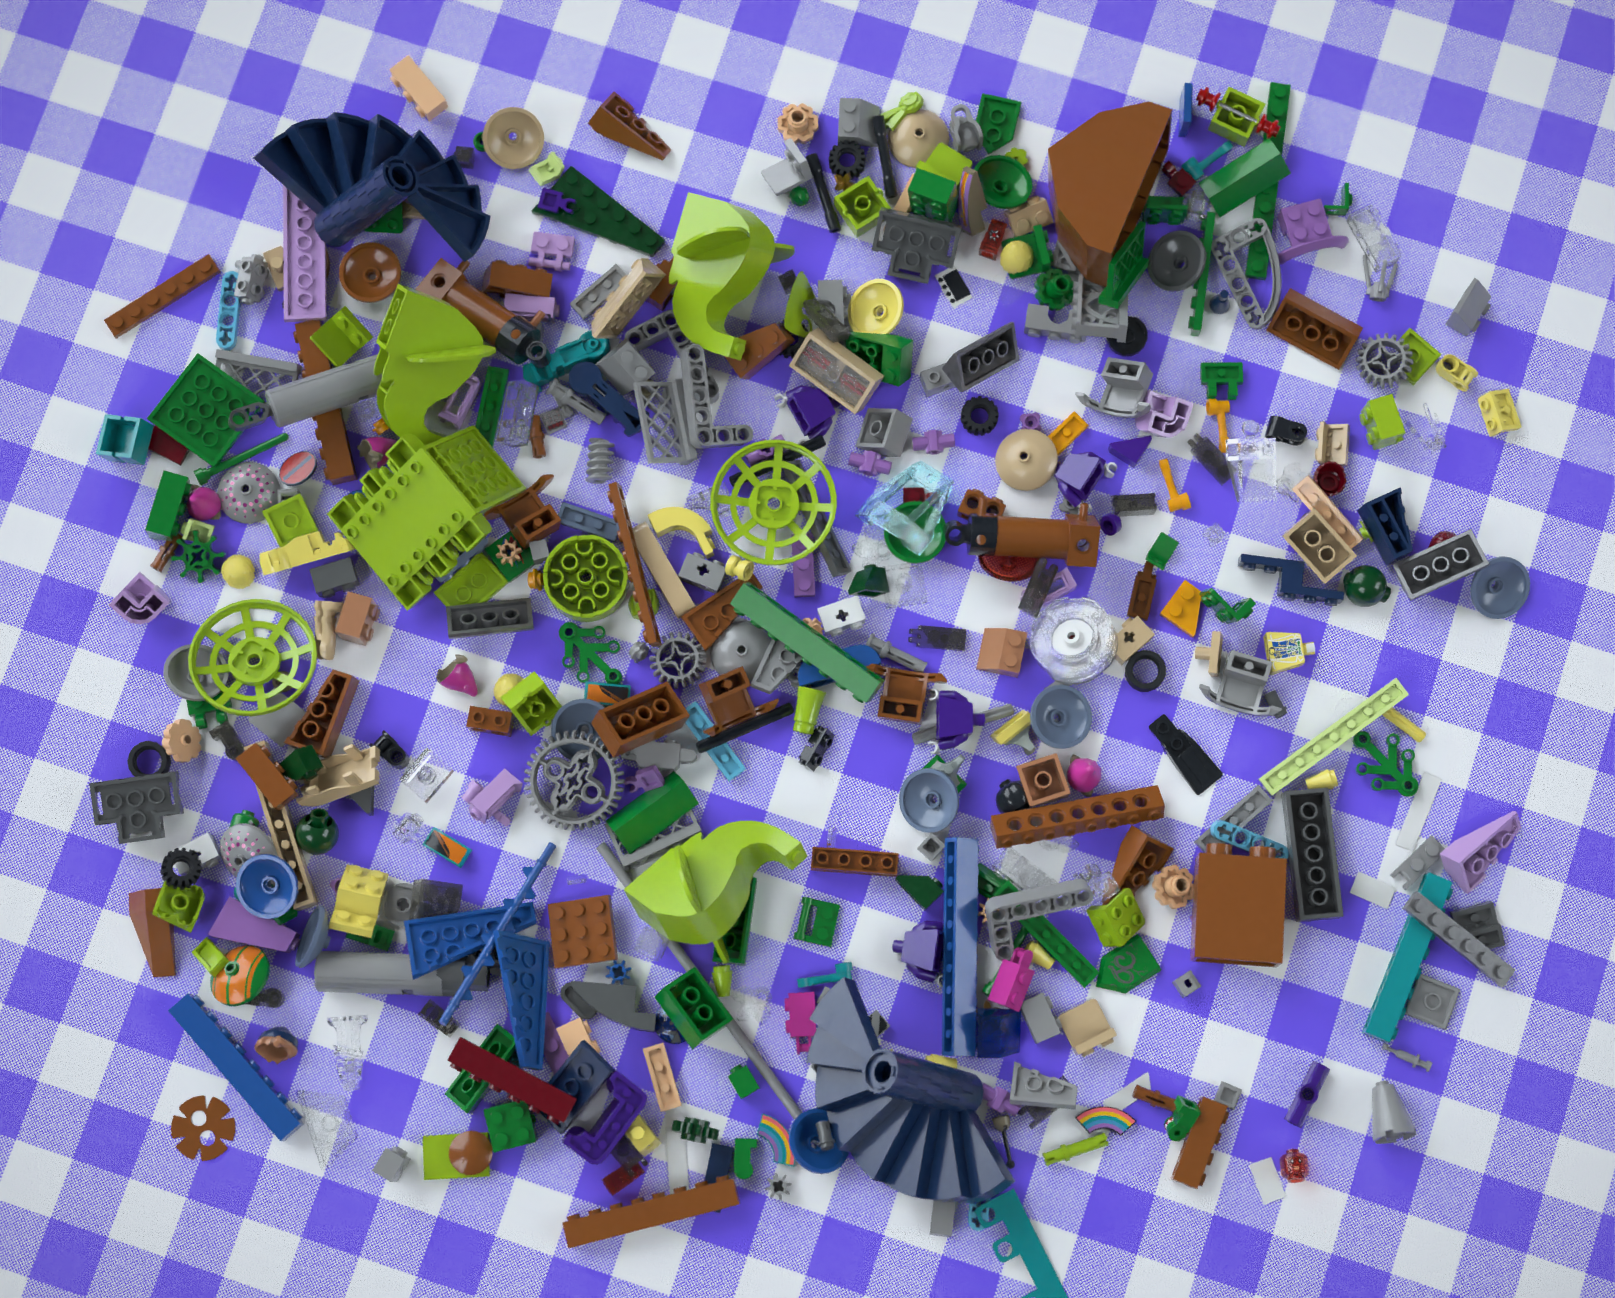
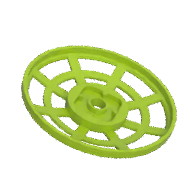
[710,440,837,566]
[188,599,317,716]

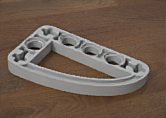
[1211,218,1282,330]

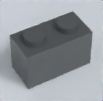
[309,557,360,598]

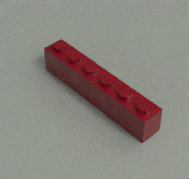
[447,1037,577,1124]

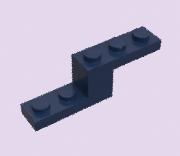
[1238,554,1344,606]

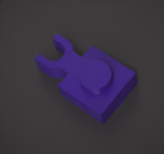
[537,187,576,214]

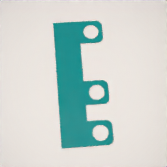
[975,1188,1068,1298]

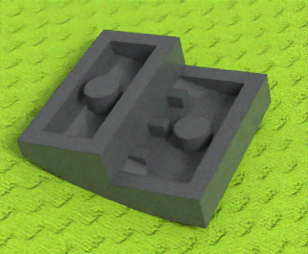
[1450,901,1505,949]

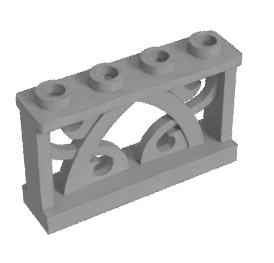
[1071,274,1128,343]

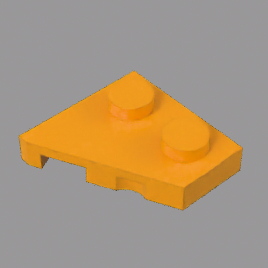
[1159,580,1201,638]

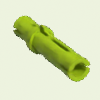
[1042,1133,1109,1166]

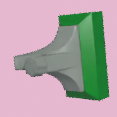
[922,754,967,794]

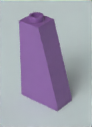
[208,896,301,953]

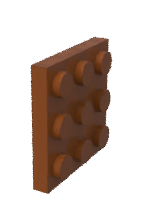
[548,895,618,969]

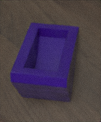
[1108,435,1152,468]

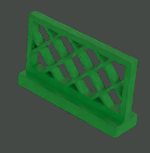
[1098,221,1149,309]

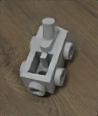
[234,254,269,305]

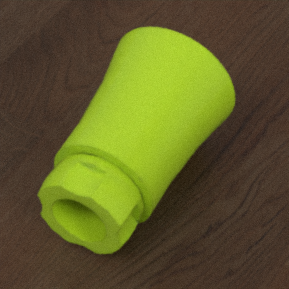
[793,686,826,735]

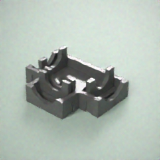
[872,207,962,284]
[89,771,184,844]

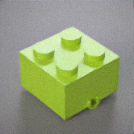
[834,176,891,238]
[1359,394,1406,450]
[501,671,562,736]

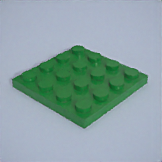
[147,353,266,468]

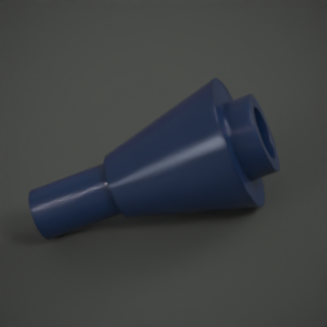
[1209,290,1230,314]

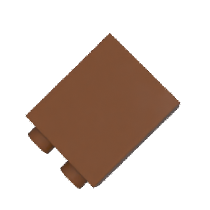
[1190,843,1287,968]

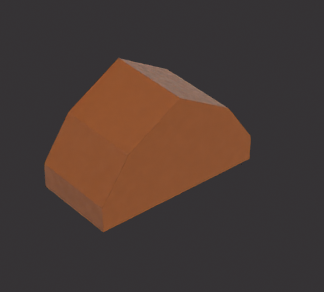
[1048,101,1173,287]

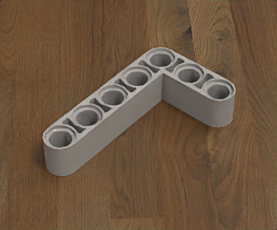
[625,310,720,404]
[680,344,753,449]
[985,879,1093,961]

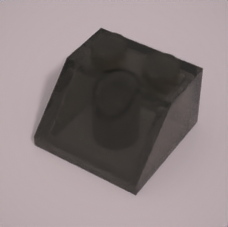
[409,879,463,920]

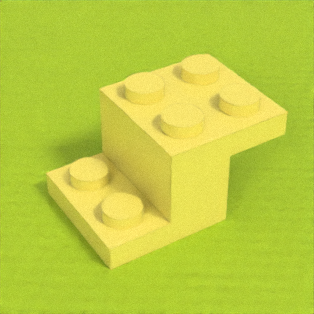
[329,864,389,938]

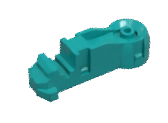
[523,330,611,394]

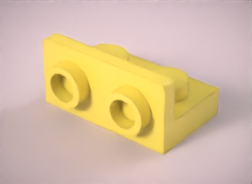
[1477,389,1522,437]

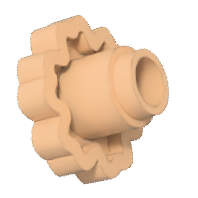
[777,103,818,144]
[162,719,202,763]
[1152,865,1194,909]

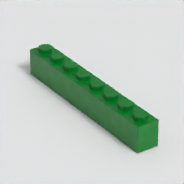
[730,582,885,703]

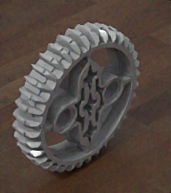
[524,730,625,831]

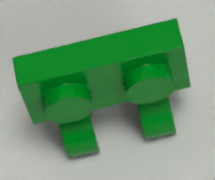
[1200,362,1243,400]
[186,686,232,730]

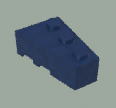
[1357,487,1413,566]

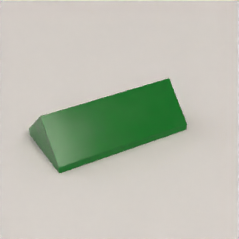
[1199,138,1291,218]
[605,771,699,854]
[712,877,757,966]
[445,1024,517,1114]

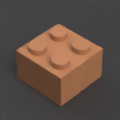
[335,591,380,646]

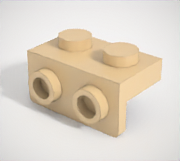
[1004,196,1054,237]
[1315,421,1350,467]

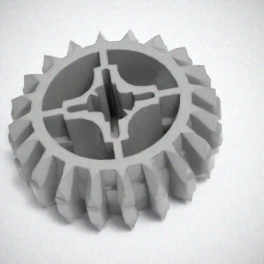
[1356,333,1413,389]
[649,632,707,689]

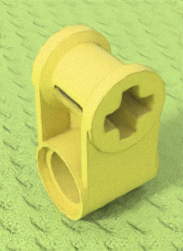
[1436,354,1479,392]

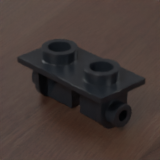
[798,726,835,772]

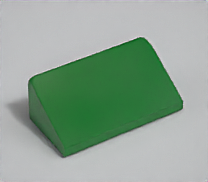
[978,863,1015,899]

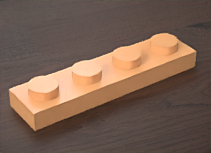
[1292,475,1364,549]

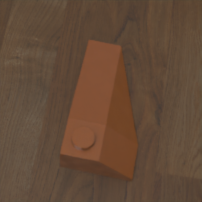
[587,91,671,161]
[1102,825,1174,905]
[128,888,176,978]

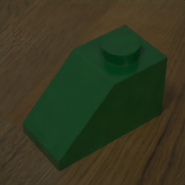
[848,564,890,598]
[280,745,324,781]
[895,875,944,911]

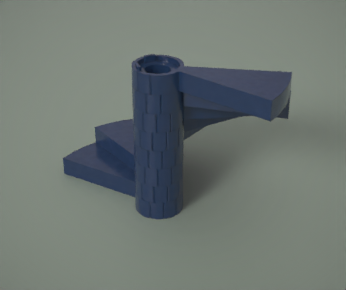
[253,112,491,262]
[806,977,1015,1204]

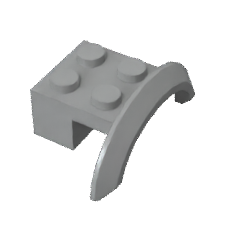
[1075,357,1153,418]
[1199,650,1282,717]

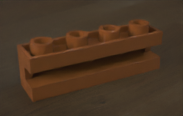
[811,847,899,877]
[1170,1096,1229,1189]

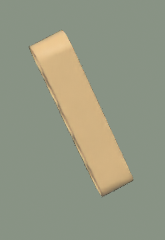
[632,521,695,619]

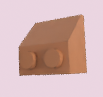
[976,628,1028,678]
[1016,753,1071,807]

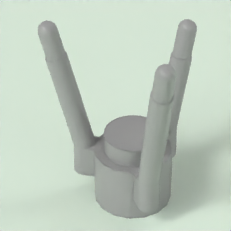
[1362,254,1398,302]

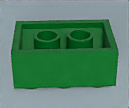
[145,470,192,541]

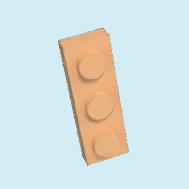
[643,1042,682,1112]

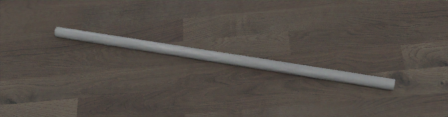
[596,842,802,1120]

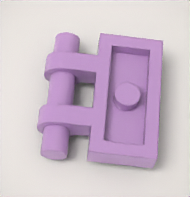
[528,231,575,272]

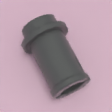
[1264,690,1287,719]
[816,1121,835,1151]

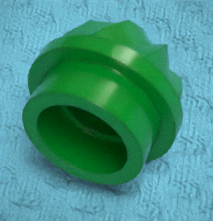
[788,185,810,206]

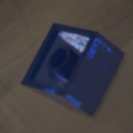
[976,1008,1021,1058]

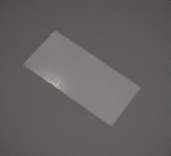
[985,266,1056,308]

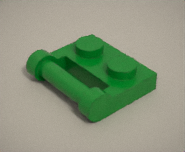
[793,897,840,948]

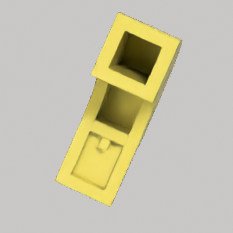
[648,507,715,559]

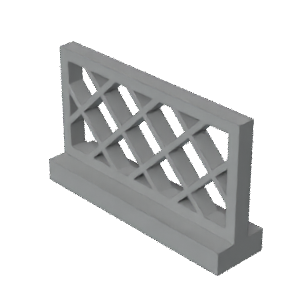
[215,349,302,405]
[633,379,698,465]
[604,810,704,872]

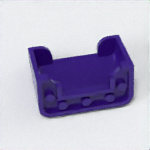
[562,1068,647,1165]

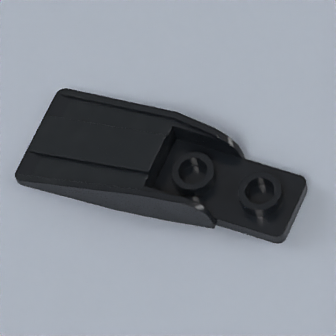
[1148,714,1223,795]

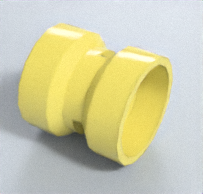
[725,555,754,581]

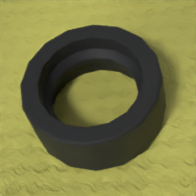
[1125,650,1166,692]
[127,741,171,777]

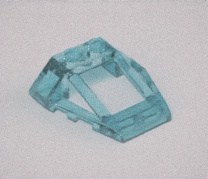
[854,460,954,556]

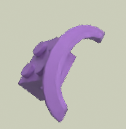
[1270,198,1349,265]

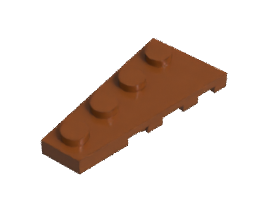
[681,574,763,652]

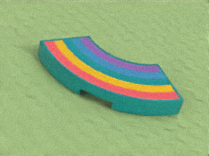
[757,1113,795,1167]

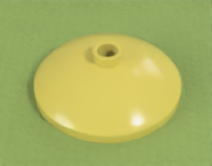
[848,279,904,334]

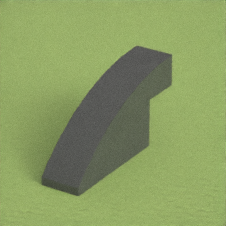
[571,981,656,1033]

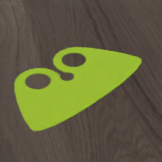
[784,271,819,337]

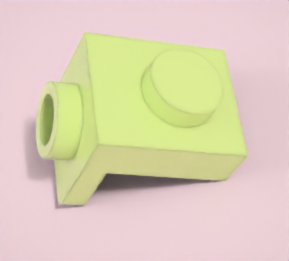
[529,152,565,187]
[180,518,215,543]

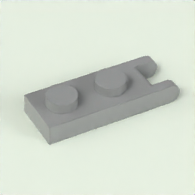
[1390,835,1445,890]

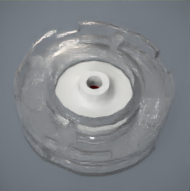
[1029,597,1118,685]

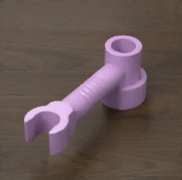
[461,779,512,827]

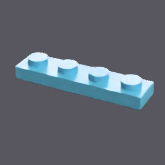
[685,701,746,782]

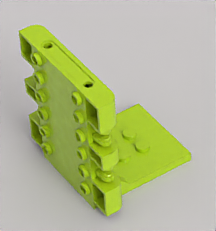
[327,425,527,611]

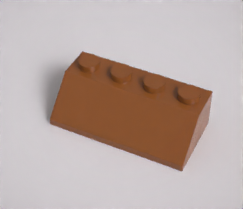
[1266,288,1363,370]

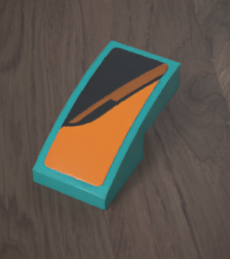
[584,681,631,705]
[422,827,472,868]

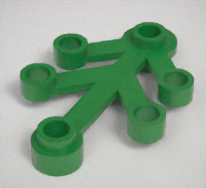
[559,622,622,684]
[1352,731,1419,797]

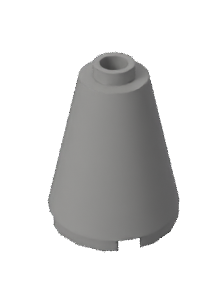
[1372,1081,1417,1144]

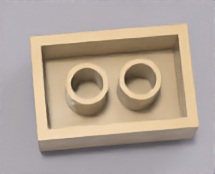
[1282,508,1357,584]

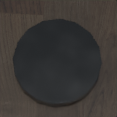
[1106,316,1148,356]

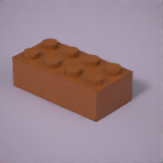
[591,681,690,758]

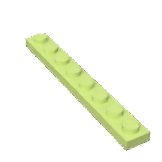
[1258,678,1409,796]

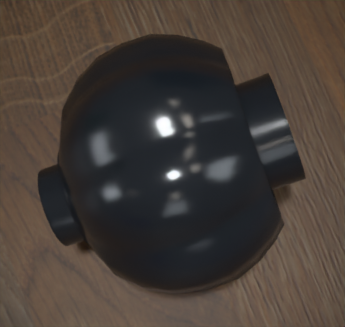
[995,779,1031,814]

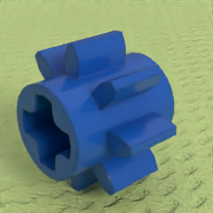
[605,960,632,985]

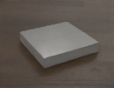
[1405,974,1460,1030]

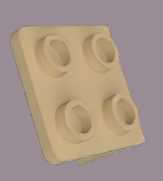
[1058,999,1117,1057]

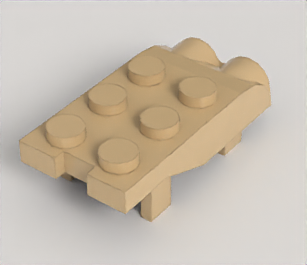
[296,744,380,807]

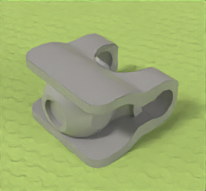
[949,104,983,153]

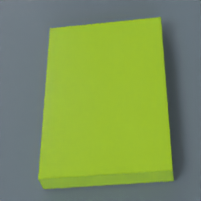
[433,552,509,607]
[422,1132,490,1180]

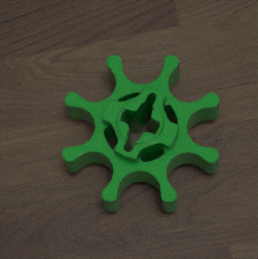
[171,530,226,583]

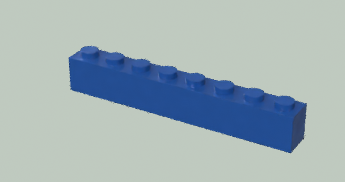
[168,993,304,1142]

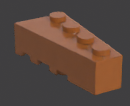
[284,669,360,758]

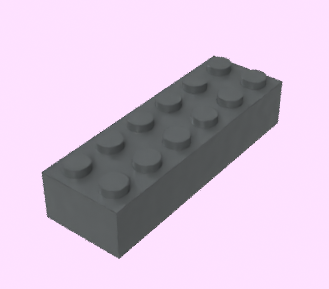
[1281,787,1344,922]

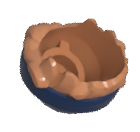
[254,1026,298,1064]

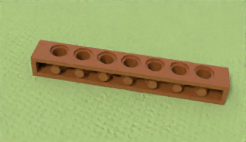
[990,785,1165,849]

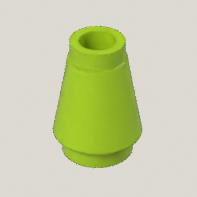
[711,965,733,997]

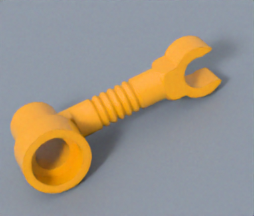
[1206,399,1230,453]
[1159,458,1191,512]

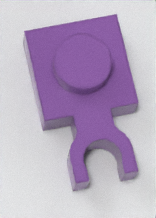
[624,765,665,793]

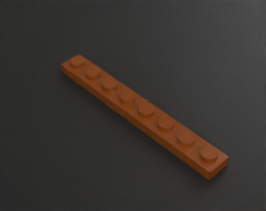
[607,482,662,647]

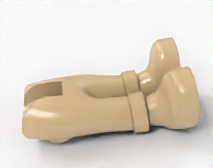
[314,600,344,660]

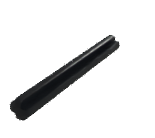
[729,435,826,487]
[696,703,794,753]

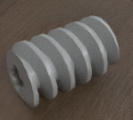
[586,438,615,484]

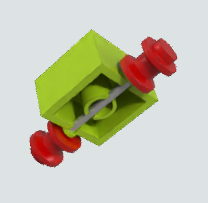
[1195,86,1281,147]

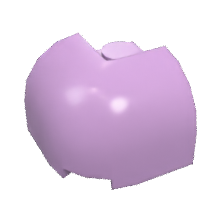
[1135,390,1194,438]
[109,572,171,624]

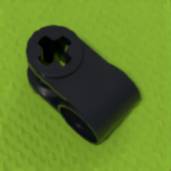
[1265,416,1307,446]
[369,730,410,769]

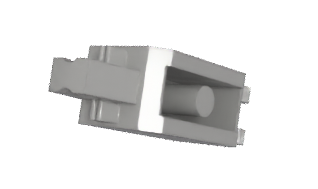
[621,739,697,772]

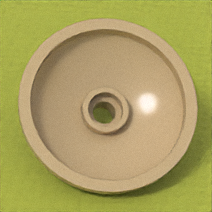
[482,107,544,169]
[888,109,949,168]
[995,429,1058,491]

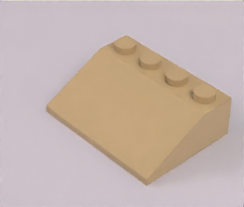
[591,258,666,339]

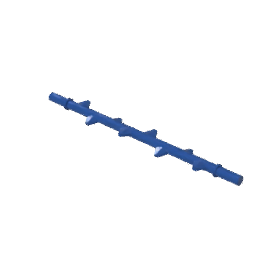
[438,842,556,1026]

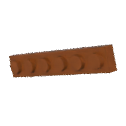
[104,254,221,339]

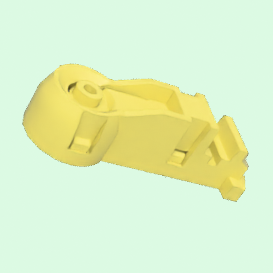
[259,530,355,575]

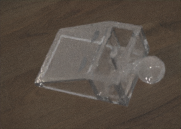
[1226,420,1277,502]

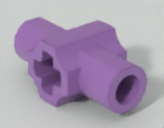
[912,430,955,455]
[745,434,785,466]
[848,451,892,476]
[983,1083,1021,1117]

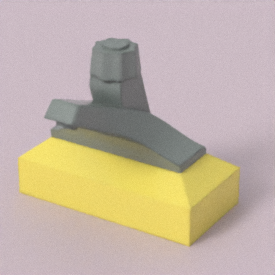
[990,709,1035,756]

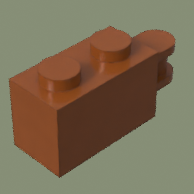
[646,256,678,311]

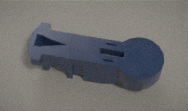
[568,362,650,437]

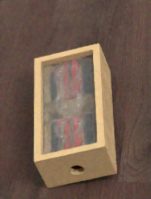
[789,328,884,414]

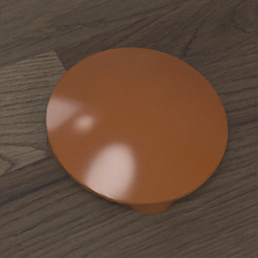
[449,1131,493,1175]

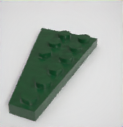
[531,166,666,258]

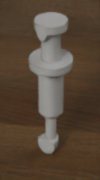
[1382,1043,1433,1072]

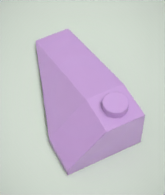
[1440,811,1521,894]

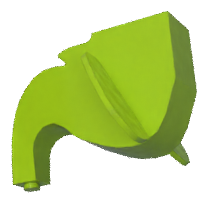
[669,192,795,361]
[374,283,496,445]
[623,820,808,964]

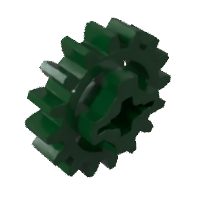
[671,1117,719,1144]

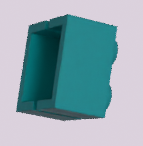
[96,414,154,465]

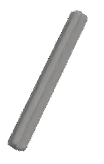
[912,703,1014,745]

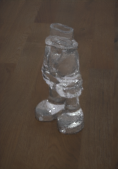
[327,1015,368,1091]

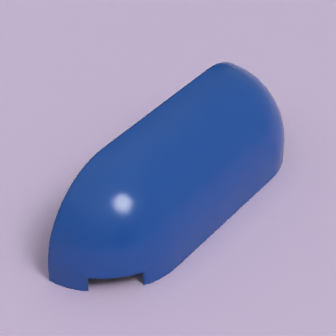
[798,644,881,688]

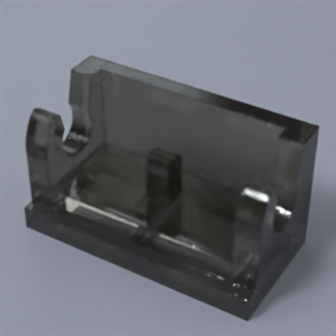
[1111,493,1157,517]

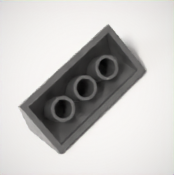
[942,322,1019,392]
[1393,529,1490,601]
[446,598,534,639]

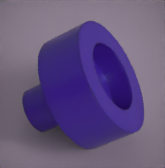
[1100,513,1122,536]

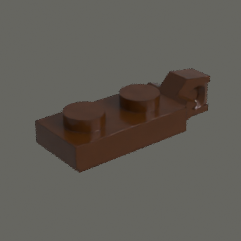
[1126,561,1157,621]

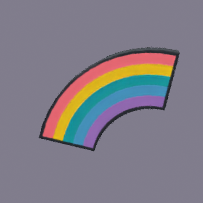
[1075,1106,1137,1136]

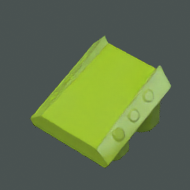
[152,880,205,933]

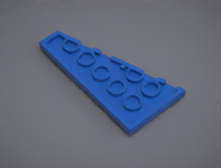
[404,902,536,980]
[493,930,550,1071]

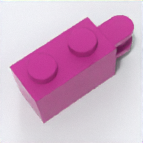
[987,947,1035,1012]
[784,992,816,1055]

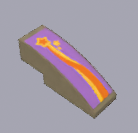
[958,166,987,236]

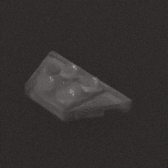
[296,1090,358,1171]

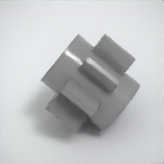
[765,1173,792,1200]

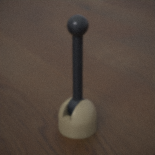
[992,1115,1015,1169]

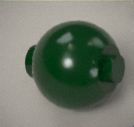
[1343,565,1391,607]
[295,808,339,855]

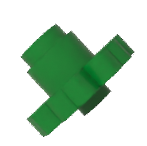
[1034,269,1074,311]

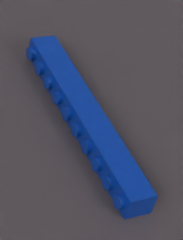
[942,837,979,1057]

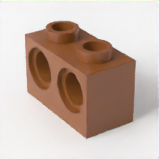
[957,488,1006,520]
[466,706,515,737]

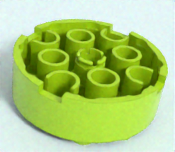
[543,535,629,622]

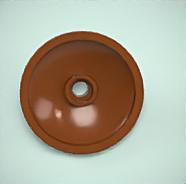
[339,242,401,303]

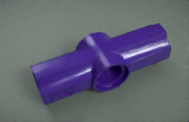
[1284,1061,1331,1128]

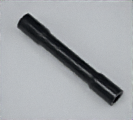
[872,115,898,199]
[806,153,841,233]

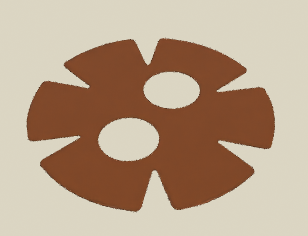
[171,1095,235,1161]

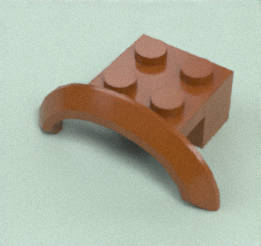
[484,474,561,550]
[866,664,948,725]
[698,666,779,736]

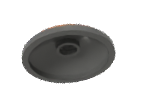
[1147,230,1206,292]

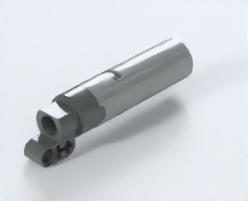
[314,946,500,997]

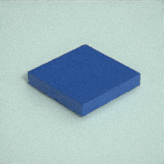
[1178,83,1193,137]

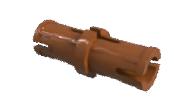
[527,415,546,459]
[150,533,183,573]
[1132,1085,1176,1112]

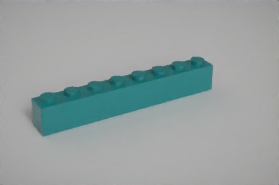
[1362,872,1453,1043]

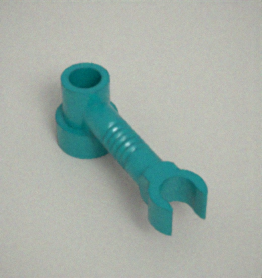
[1181,140,1234,181]
[797,962,853,988]

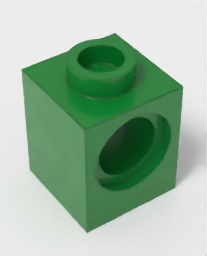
[727,1064,760,1100]

